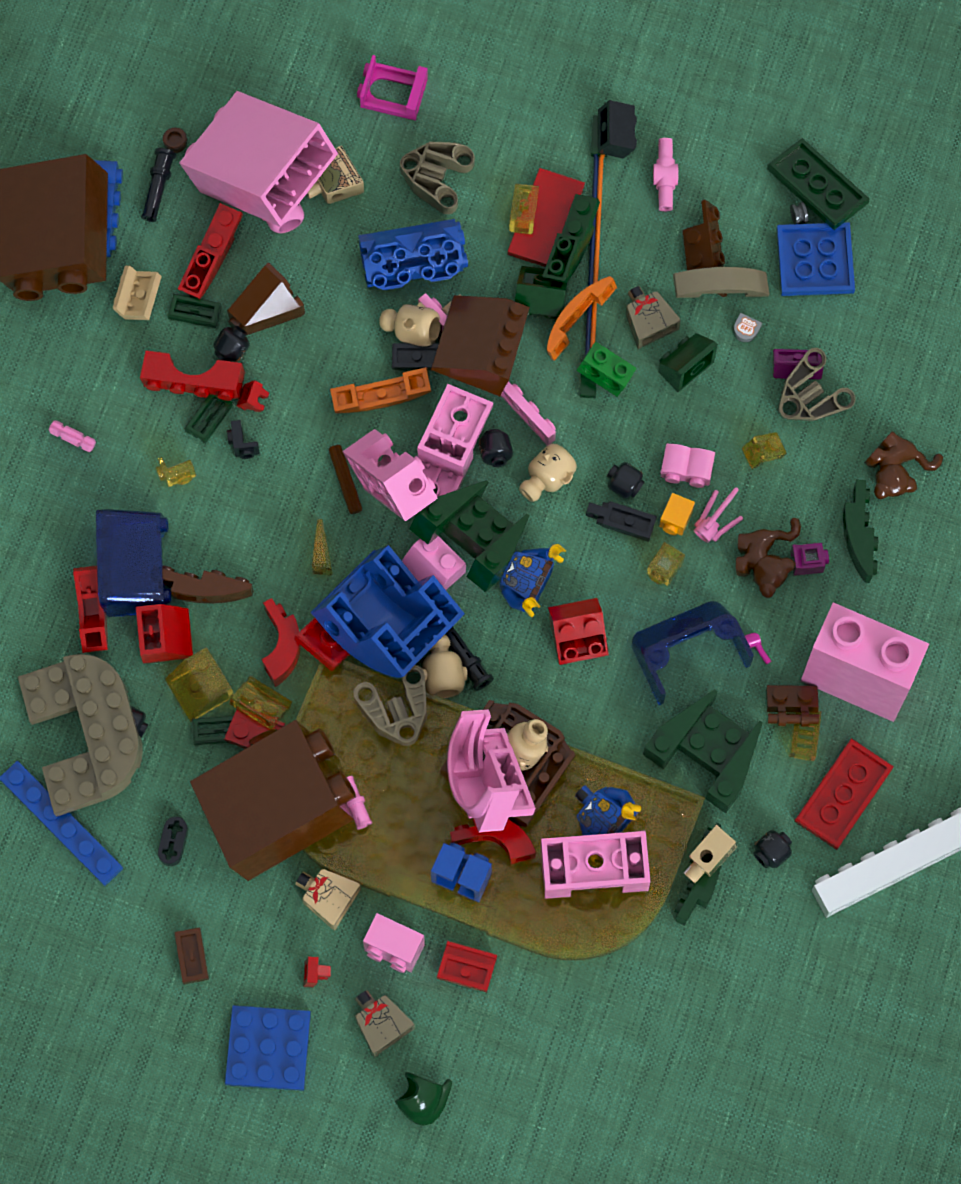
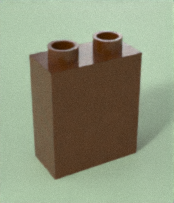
[0,154,108,301]
[190,720,356,881]

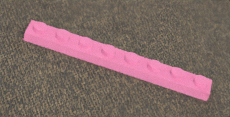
[418,293,556,445]

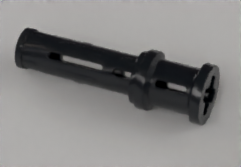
[141,148,176,222]
[445,626,494,691]

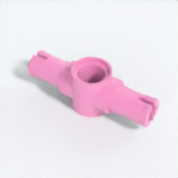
[653,138,678,212]

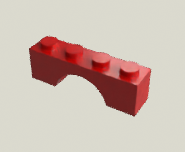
[140,351,245,401]

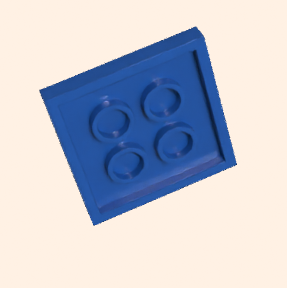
[776,222,855,296]
[225,1005,311,1091]

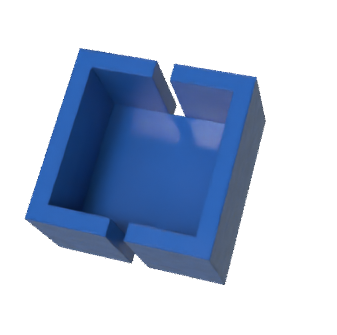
[431,843,492,903]

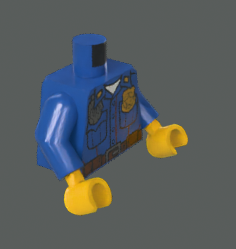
[500,544,566,617]
[575,785,641,866]

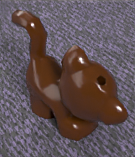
[864,431,943,499]
[736,517,801,598]

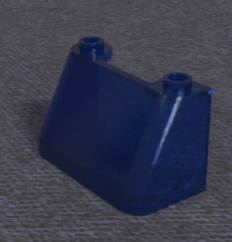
[96,509,171,617]

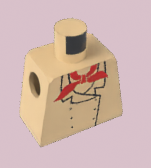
[295,869,361,930]

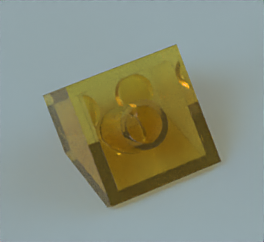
[165,647,234,722]

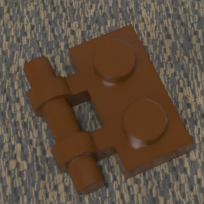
[766,685,819,727]

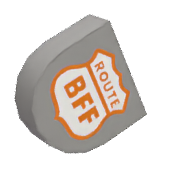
[733,313,762,342]

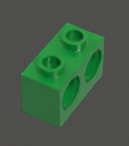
[576,341,637,397]

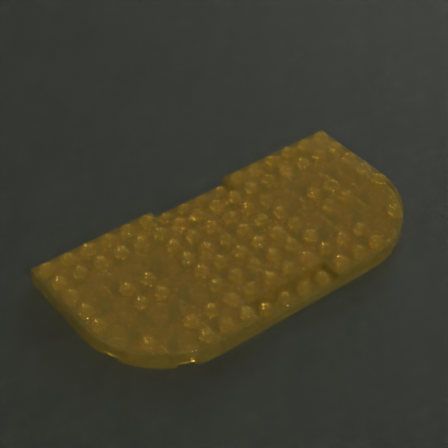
[296,660,705,960]

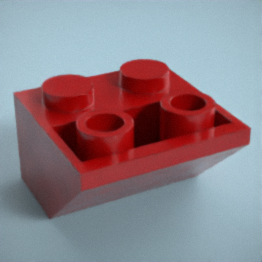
[548,598,609,665]
[136,604,193,664]

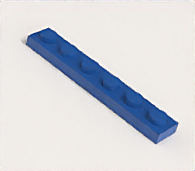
[0,760,123,886]

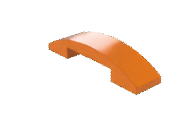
[547,276,617,361]
[330,367,432,413]

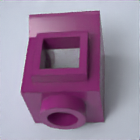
[790,543,829,576]

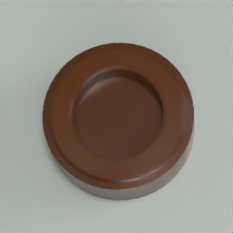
[163,127,187,153]

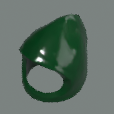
[395,1072,452,1126]

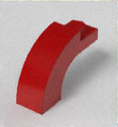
[73,565,108,653]
[261,598,301,687]
[450,818,536,865]

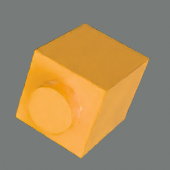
[659,493,695,536]

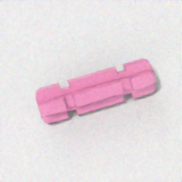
[49,420,96,452]

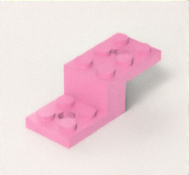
[409,384,493,497]

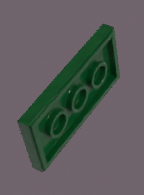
[767,138,870,230]

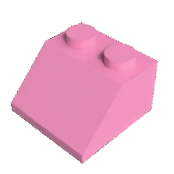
[402,536,466,590]

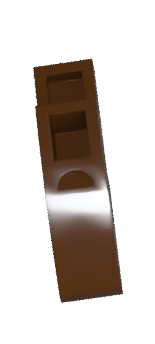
[150,565,254,604]

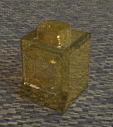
[647,542,685,586]

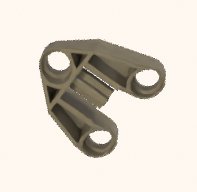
[400,142,475,215]
[778,348,856,421]
[354,665,427,746]

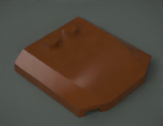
[440,700,575,828]

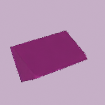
[773,349,823,380]

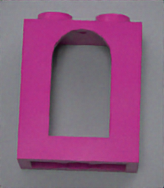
[357,55,428,121]

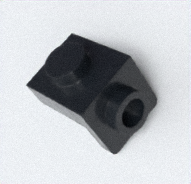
[227,420,260,459]

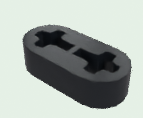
[158,817,188,866]

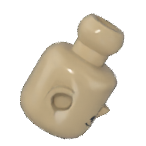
[379,302,441,347]
[519,444,577,502]
[422,635,467,698]
[507,719,548,771]

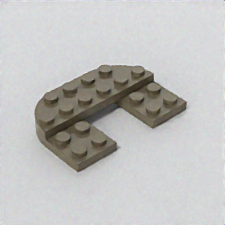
[18,654,143,817]

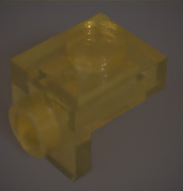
[742,432,787,469]
[156,457,196,487]

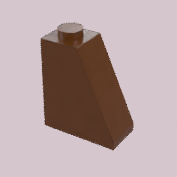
[227,262,305,336]

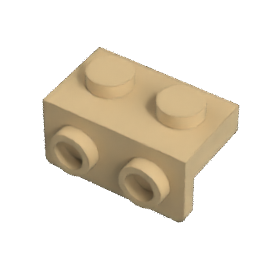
[113,266,162,320]

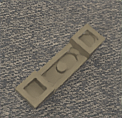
[673,267,770,298]

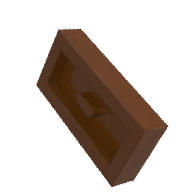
[174,927,209,984]

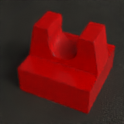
[236,380,269,412]
[303,956,331,987]

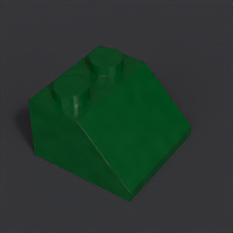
[515,266,568,319]
[658,333,718,392]

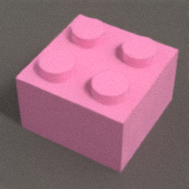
[363,913,425,973]

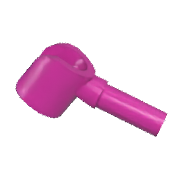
[743,633,771,665]

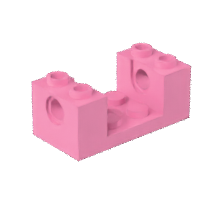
[342,429,438,521]
[540,831,650,899]

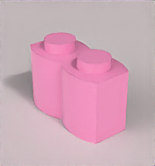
[661,444,715,488]

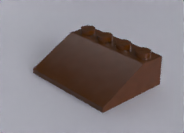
[431,295,530,397]

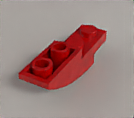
[178,203,243,299]

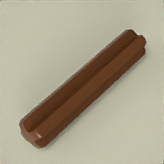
[329,444,362,514]

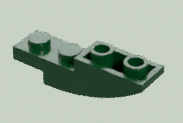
[542,194,600,283]
[843,479,878,583]
[674,822,722,926]

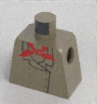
[626,286,681,349]
[355,990,415,1058]

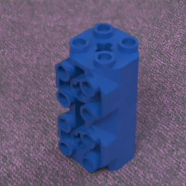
[358,219,468,290]

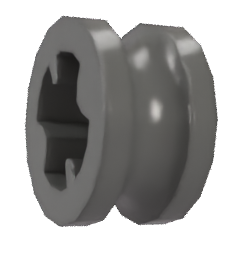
[790,202,808,224]

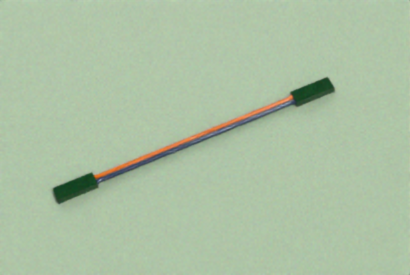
[580,115,607,398]

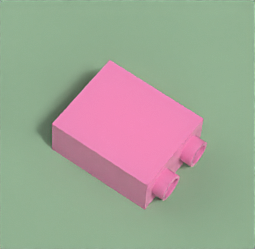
[179,91,338,227]
[800,602,929,722]

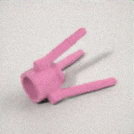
[694,488,743,543]

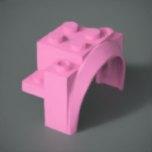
[447,710,536,832]

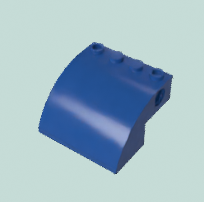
[311,545,465,678]

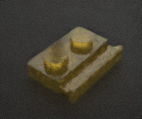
[229,676,292,729]

